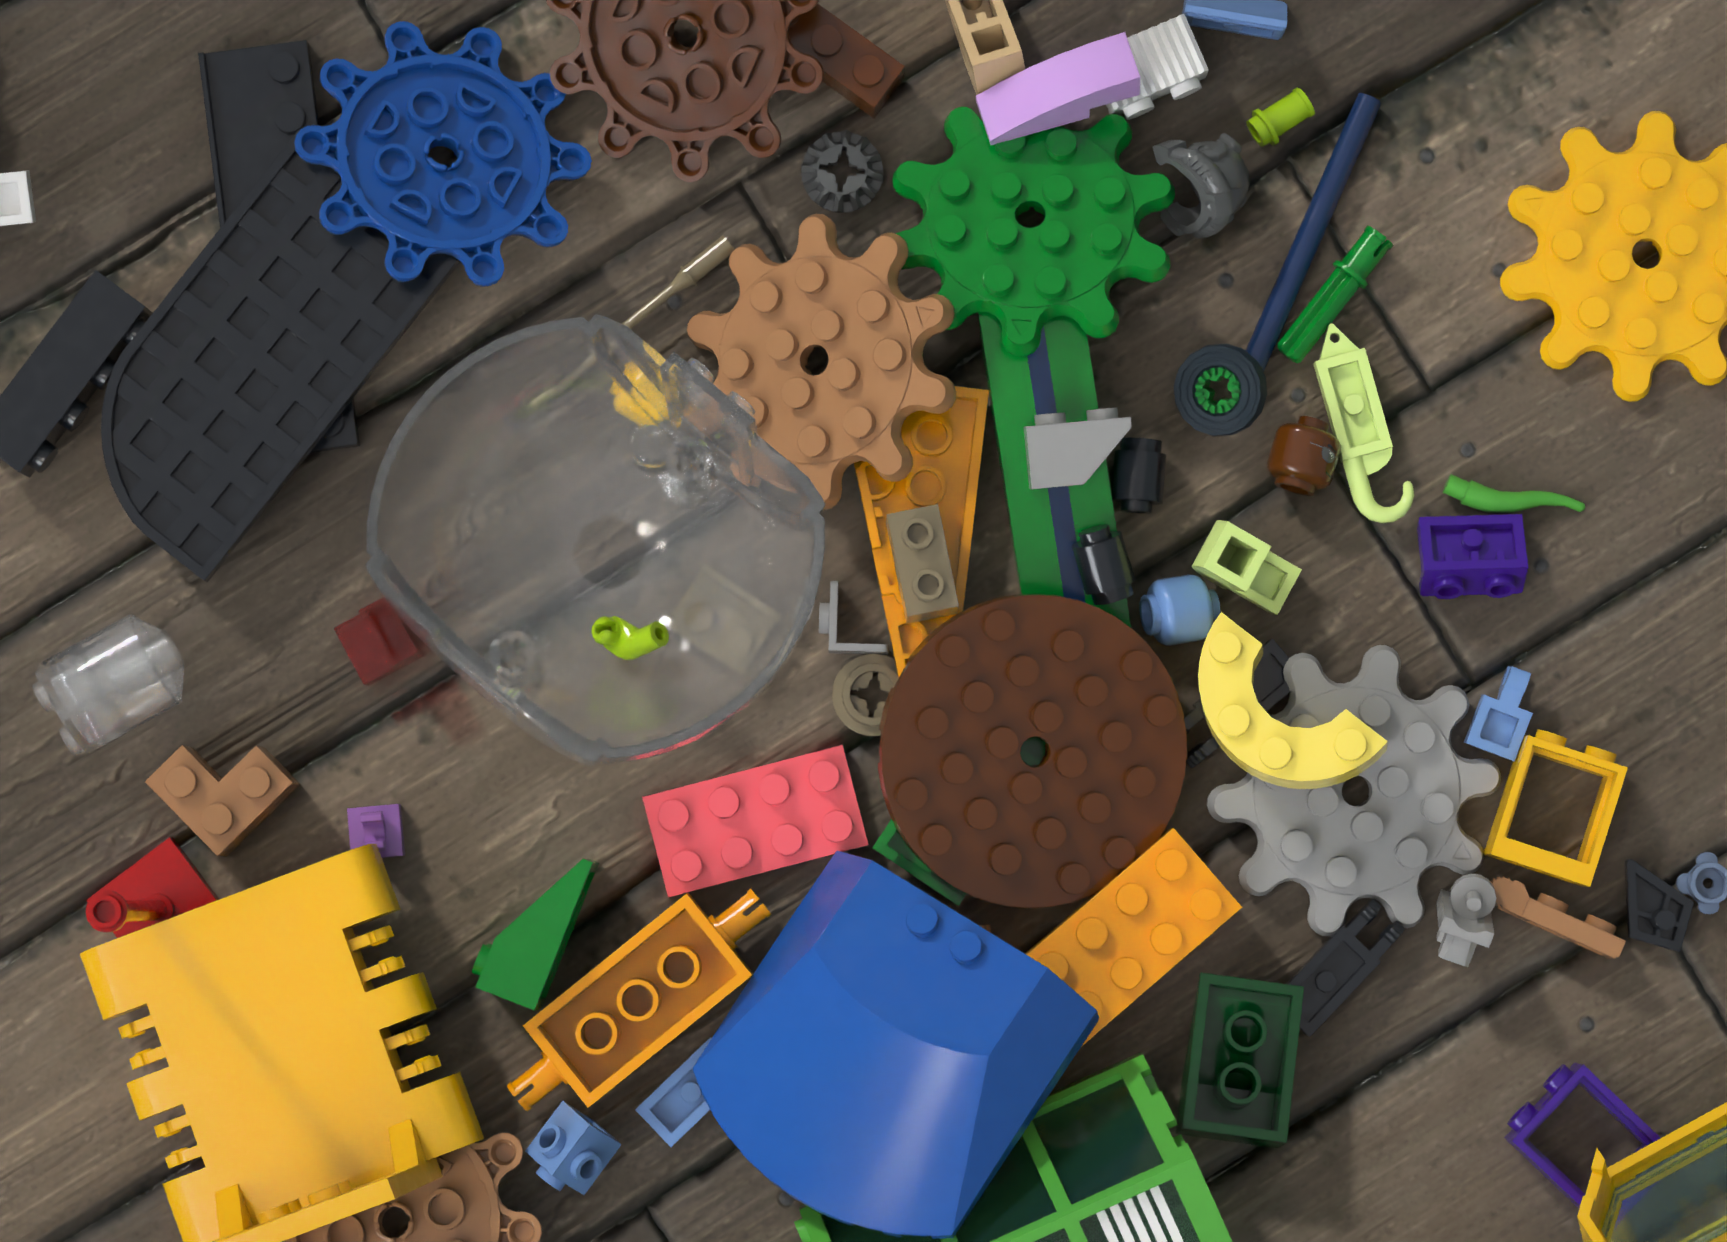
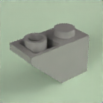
[1023,407,1132,489]

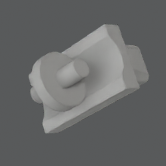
[1436,874,1496,967]

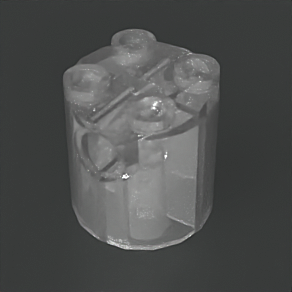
[32,613,184,755]

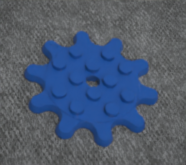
[294,21,592,287]

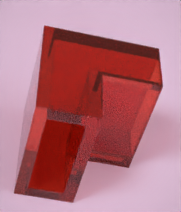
[334,595,424,686]

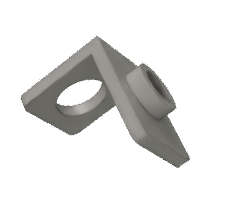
[819,581,888,655]

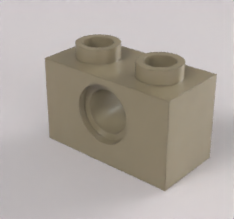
[886,504,959,624]

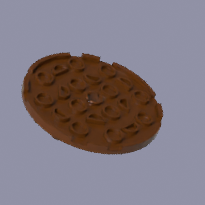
[878,594,1187,908]

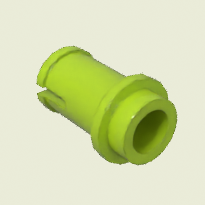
[1246,87,1315,147]

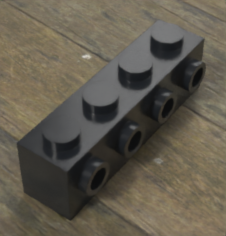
[0,270,153,478]

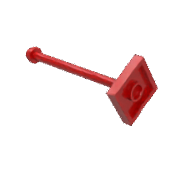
[86,837,219,938]

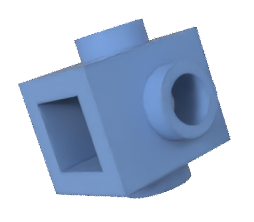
[525,1101,621,1195]

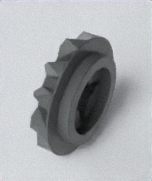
[801,130,883,213]

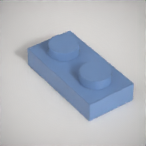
[635,1037,712,1147]

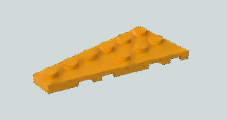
[854,386,989,679]

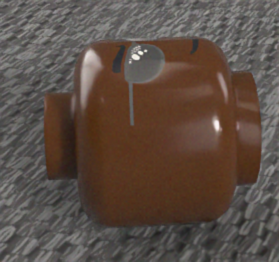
[1267,416,1341,496]

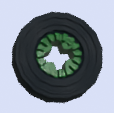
[1174,344,1267,436]

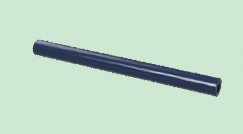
[1246,93,1382,372]

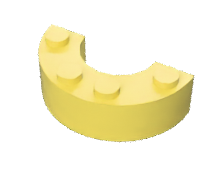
[1198,612,1388,789]

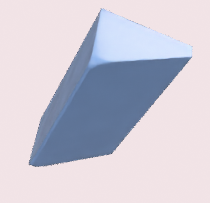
[1182,0,1288,40]

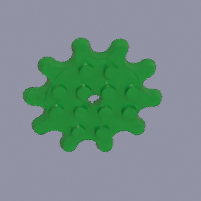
[892,107,1175,357]

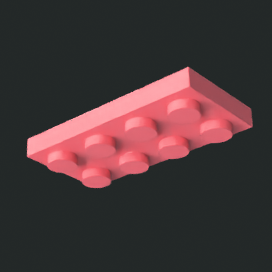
[642,745,869,897]

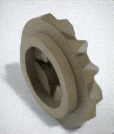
[832,654,898,736]

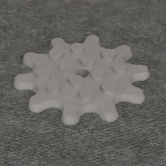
[1207,645,1501,936]

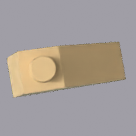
[945,0,1025,95]

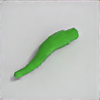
[1442,474,1585,513]

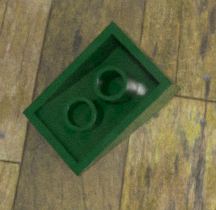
[1175,972,1304,1148]

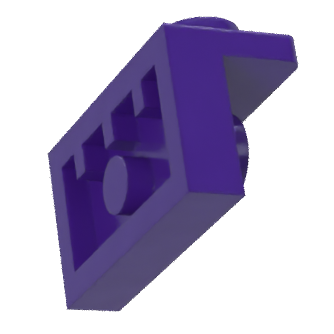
[1417,514,1528,599]

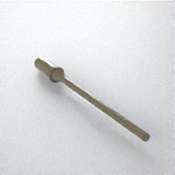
[527,235,735,408]

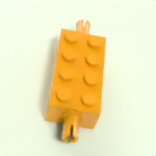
[507,888,772,1111]

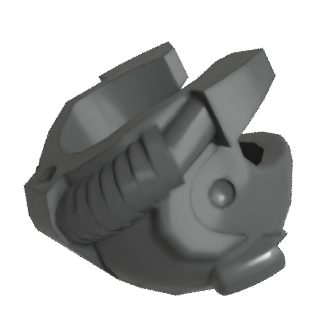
[1152,133,1250,239]

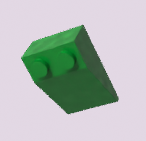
[472,858,599,1011]

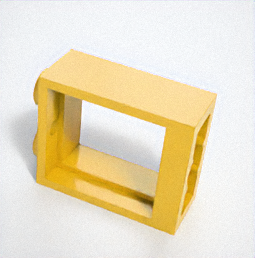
[1484,729,1628,887]

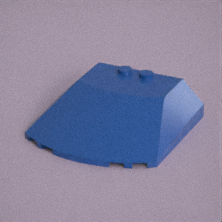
[692,851,1099,1239]

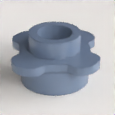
[1676,852,1727,914]

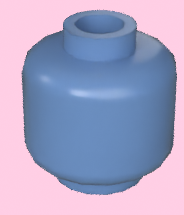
[1139,575,1220,646]

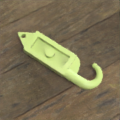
[1313,323,1414,523]

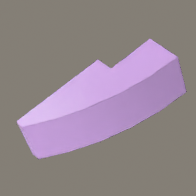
[976,32,1141,145]

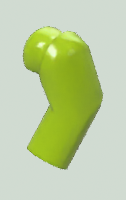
[592,616,669,660]

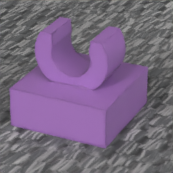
[347,804,405,858]

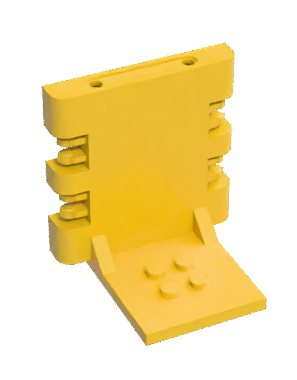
[80,844,484,1242]

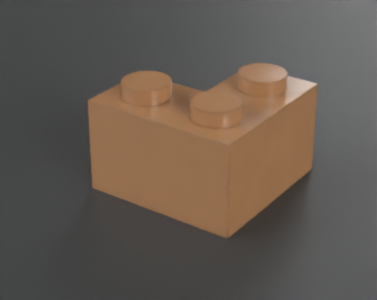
[145,745,301,857]

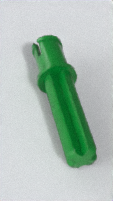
[1277,225,1393,364]

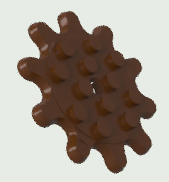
[546,0,824,182]

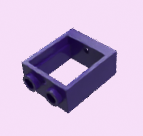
[1504,1063,1661,1221]

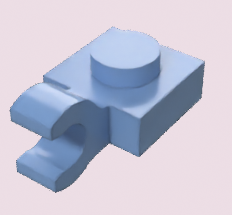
[1464,666,1533,761]

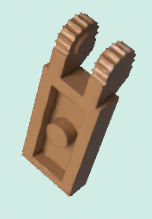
[1490,876,1626,959]

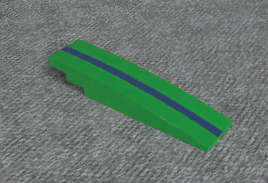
[978,312,1131,628]

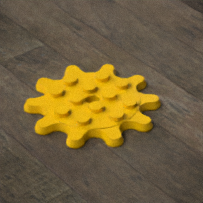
[1500,111,1727,402]

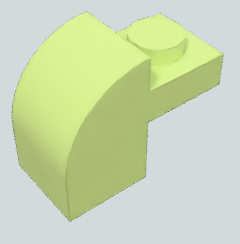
[1192,520,1302,615]

